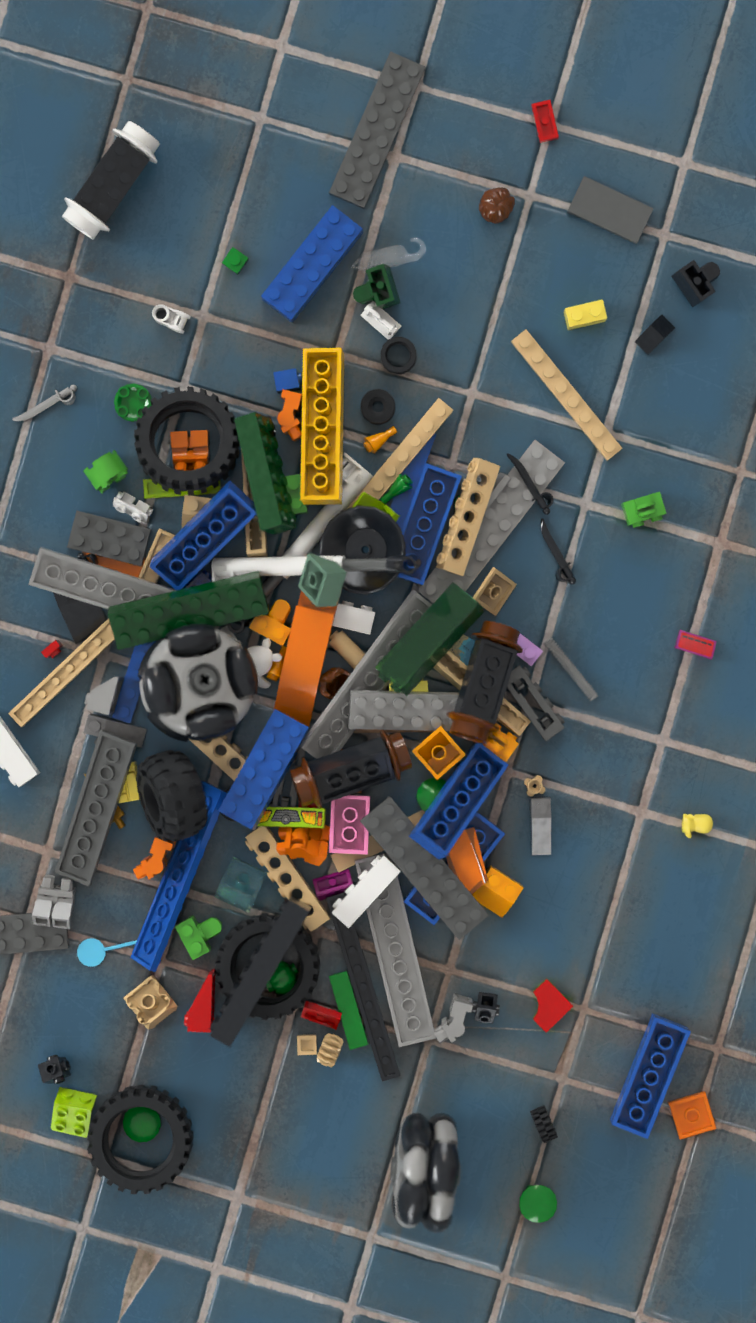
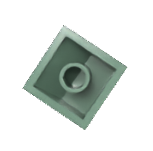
[298,553,346,607]

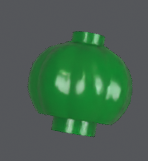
[266,960,299,995]

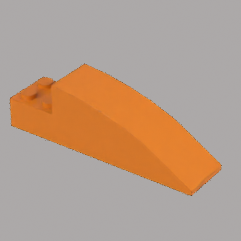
[274,589,342,726]

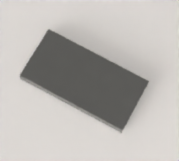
[567,176,654,245]

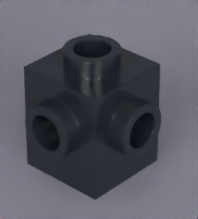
[472,992,500,1023]
[38,1055,71,1084]

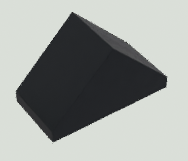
[635,315,675,355]

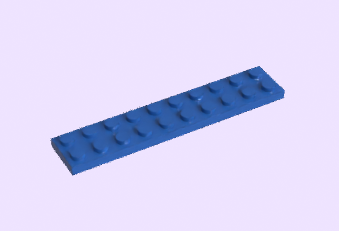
[131,780,227,972]

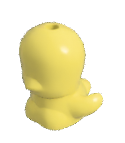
[682,814,713,838]

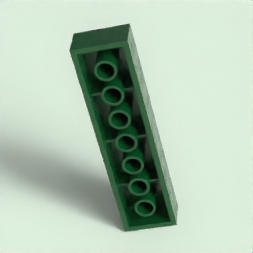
[108,571,269,650]

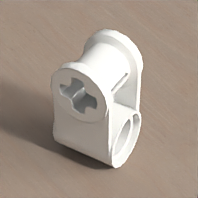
[152,304,191,334]

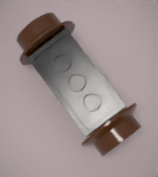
[446,621,523,744]
[290,730,412,809]

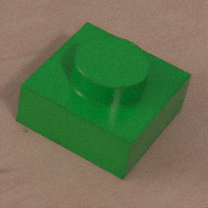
[222,247,249,275]

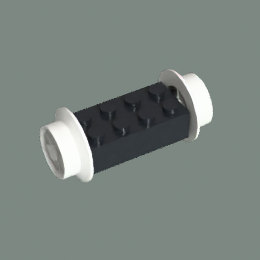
[62,121,160,240]

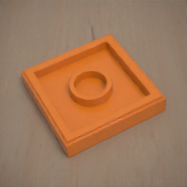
[668,1091,717,1140]

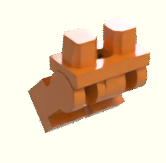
[277,389,302,442]
[170,430,210,471]
[276,825,330,866]
[133,836,177,880]

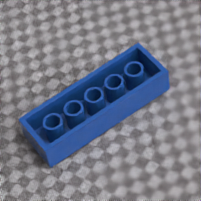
[261,205,363,323]
[397,463,462,586]
[150,481,257,590]
[218,709,310,830]
[409,743,509,860]
[404,811,505,925]
[610,1013,691,1139]

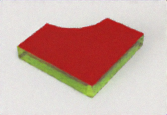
[533,978,573,1033]

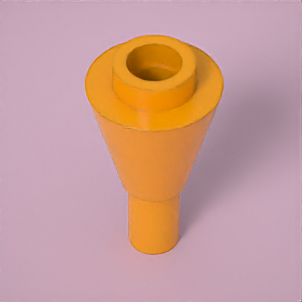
[363,426,397,454]
[266,646,287,682]

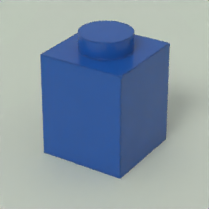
[273,368,302,394]

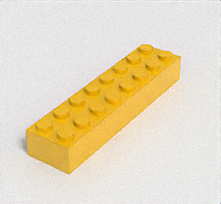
[300,348,344,505]

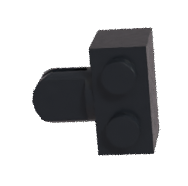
[671,260,720,308]

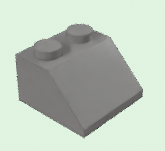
[85,676,124,715]

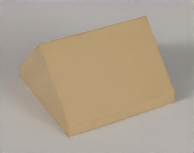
[471,567,517,616]

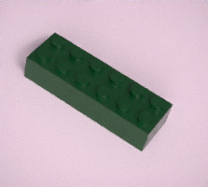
[234,412,296,534]

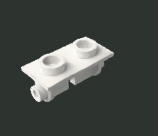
[360,301,402,340]
[113,491,153,524]

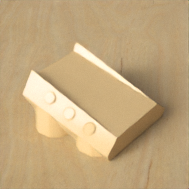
[123,975,178,1030]

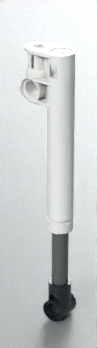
[227,452,373,633]
[211,554,421,582]

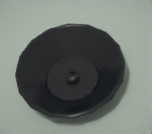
[320,505,406,594]

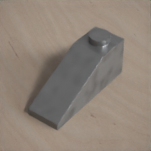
[83,714,147,748]
[530,797,551,855]

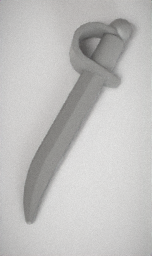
[12,385,77,421]

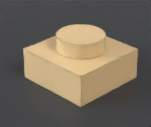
[297,1034,317,1055]

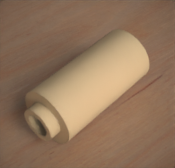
[329,630,365,669]

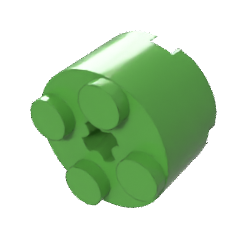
[83,450,128,493]

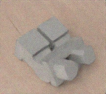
[32,875,76,929]
[434,993,473,1044]

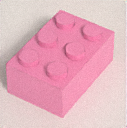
[329,795,370,854]

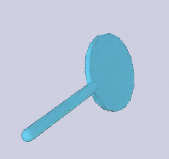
[77,938,137,967]

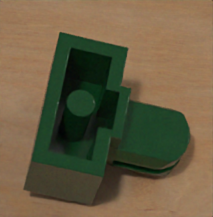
[353,263,401,309]

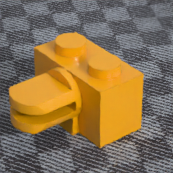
[249,599,291,646]
[481,723,519,762]

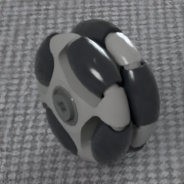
[138,624,258,742]
[390,1113,461,1233]

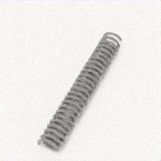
[543,638,598,701]

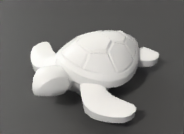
[237,638,283,689]

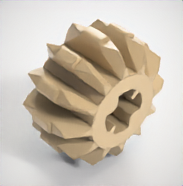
[316,1033,343,1067]

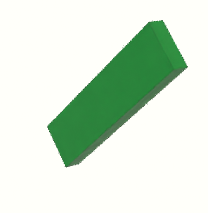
[329,970,368,1050]

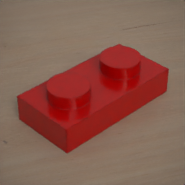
[531,100,559,143]
[300,1001,342,1030]

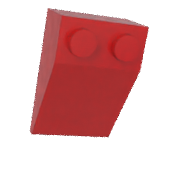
[184,969,216,1032]

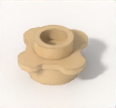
[524,775,545,797]

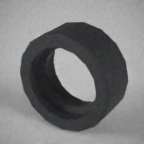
[381,337,417,374]

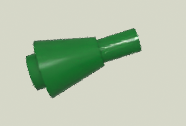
[380,474,413,504]

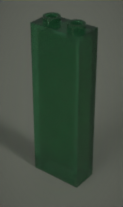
[375,582,485,696]

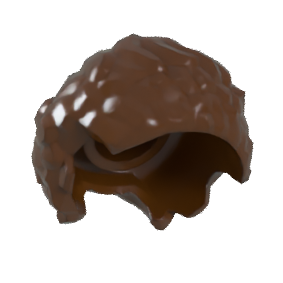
[479,187,515,224]
[319,667,350,699]

